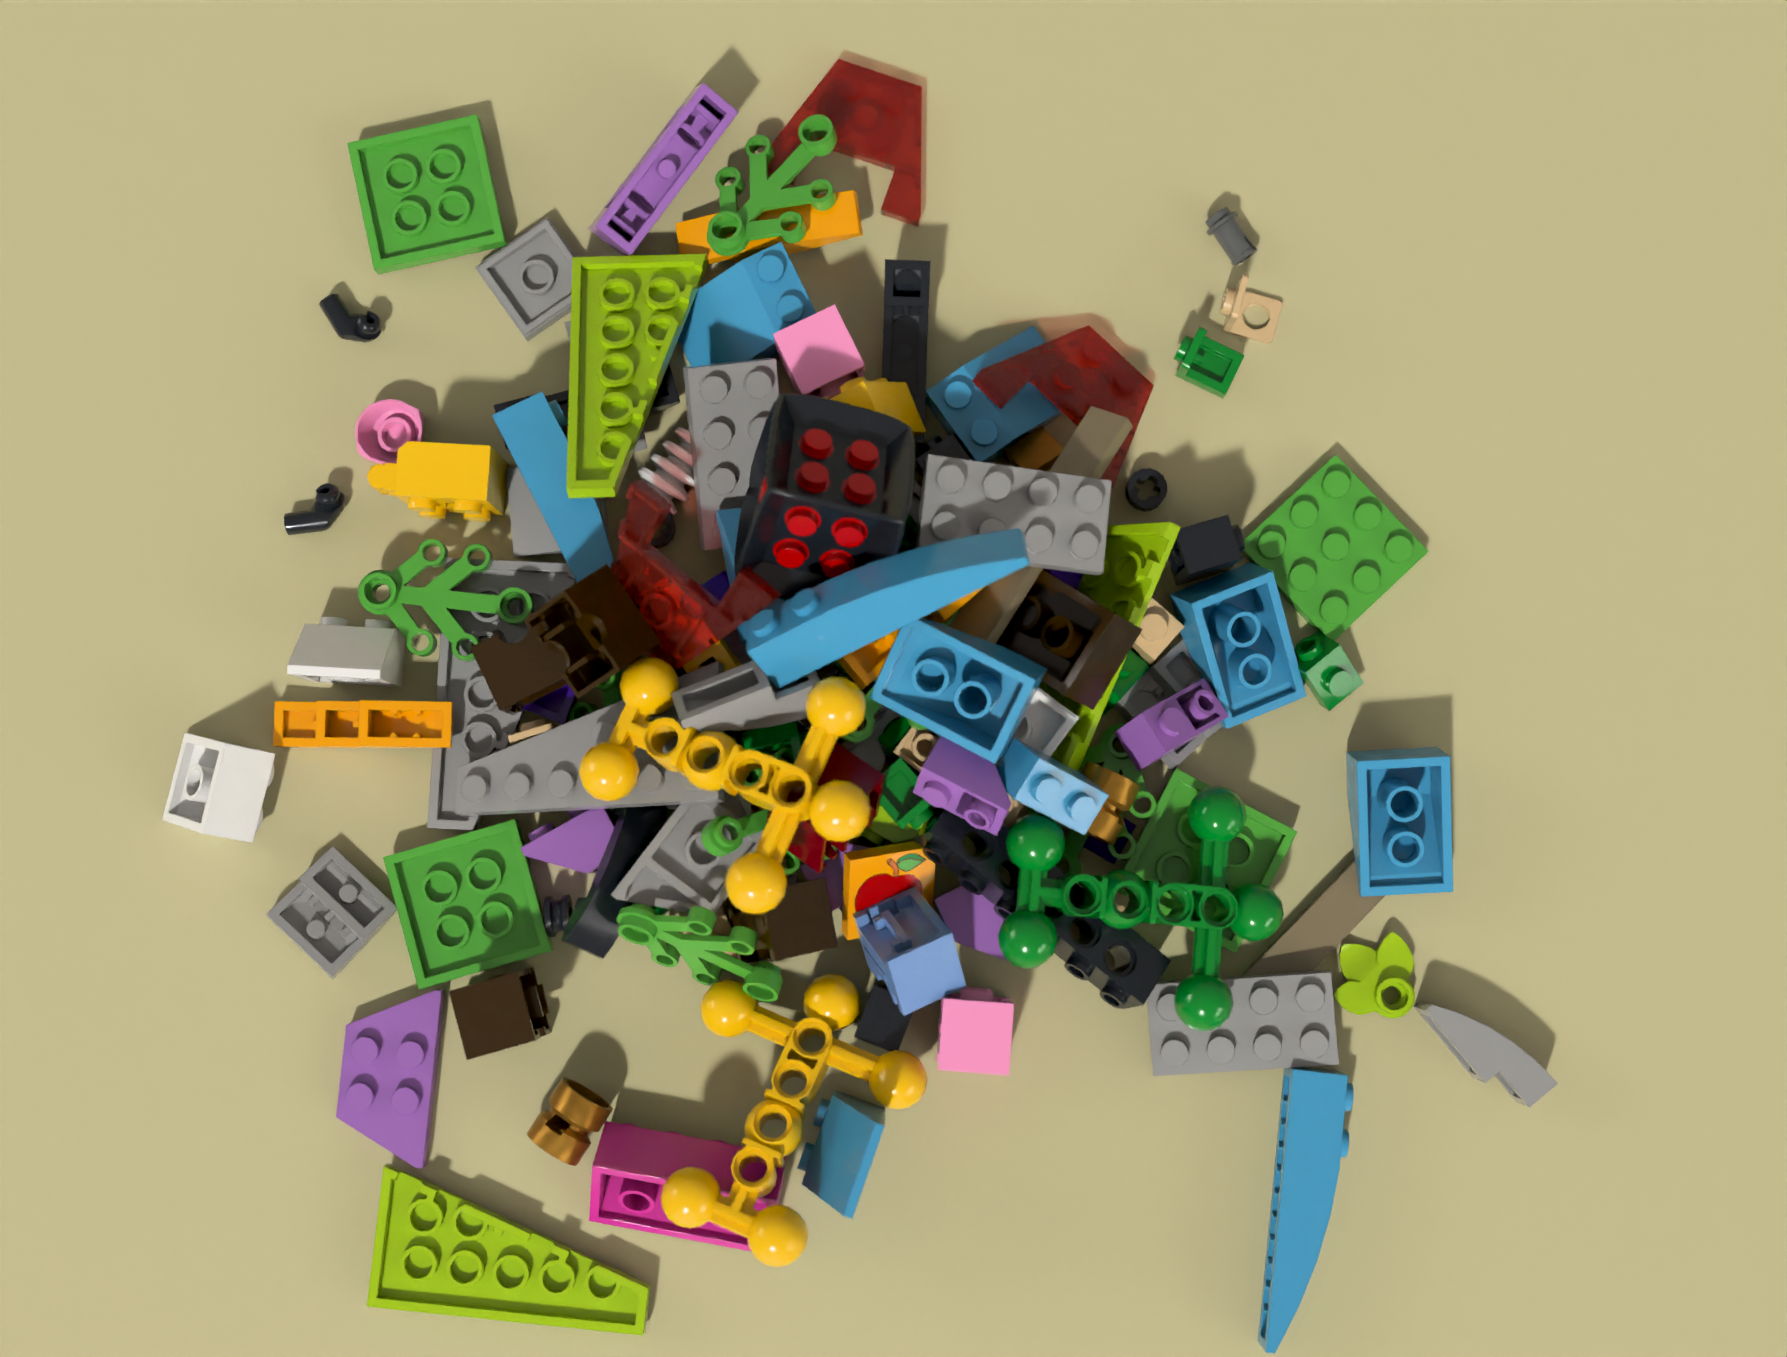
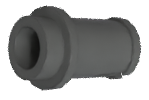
[1205,207,1258,267]

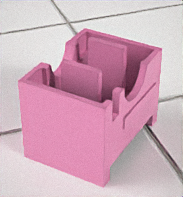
[773,304,865,399]
[936,987,1014,1075]

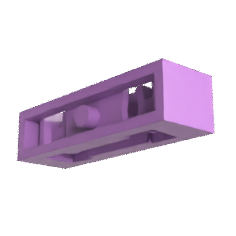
[588,82,738,256]

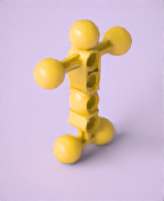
[579,657,870,914]
[660,973,928,1267]

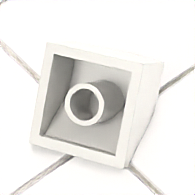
[287,617,406,687]
[162,733,275,843]

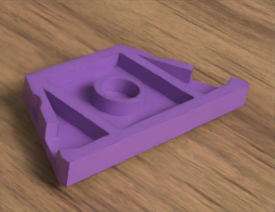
[336,989,445,1168]

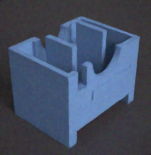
[853,887,967,1016]

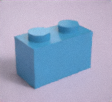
[996,738,1109,835]

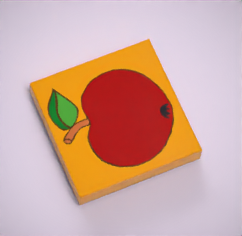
[842,841,935,940]

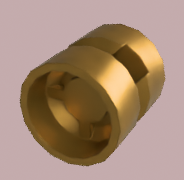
[1081,762,1140,845]
[527,1077,613,1166]

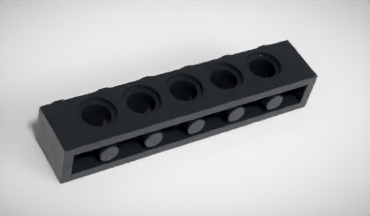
[913,807,1171,1009]

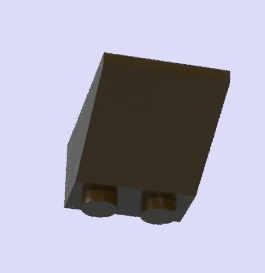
[996,569,1143,710]

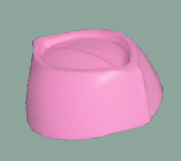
[355,399,426,465]

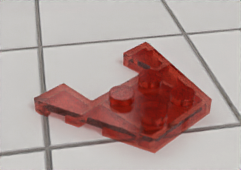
[768,59,922,227]
[972,325,1154,491]
[610,479,781,672]

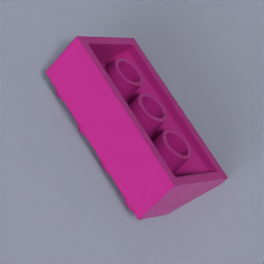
[589,1121,787,1251]

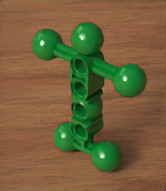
[998,786,1284,1032]

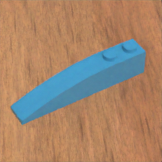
[492,391,617,582]
[746,528,1030,689]
[1257,1067,1354,1353]

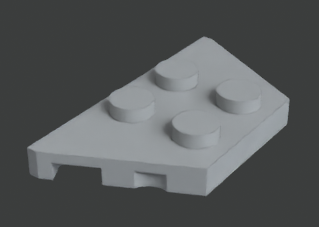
[611,789,764,913]

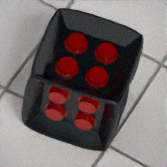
[734,394,915,600]

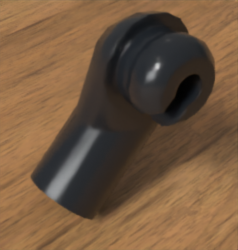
[319,294,381,343]
[284,483,345,535]

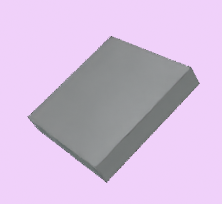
[475,217,576,342]

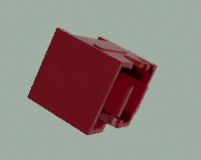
[766,742,885,874]

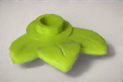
[1333,932,1415,1018]

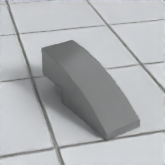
[671,661,820,731]
[1414,1001,1558,1107]

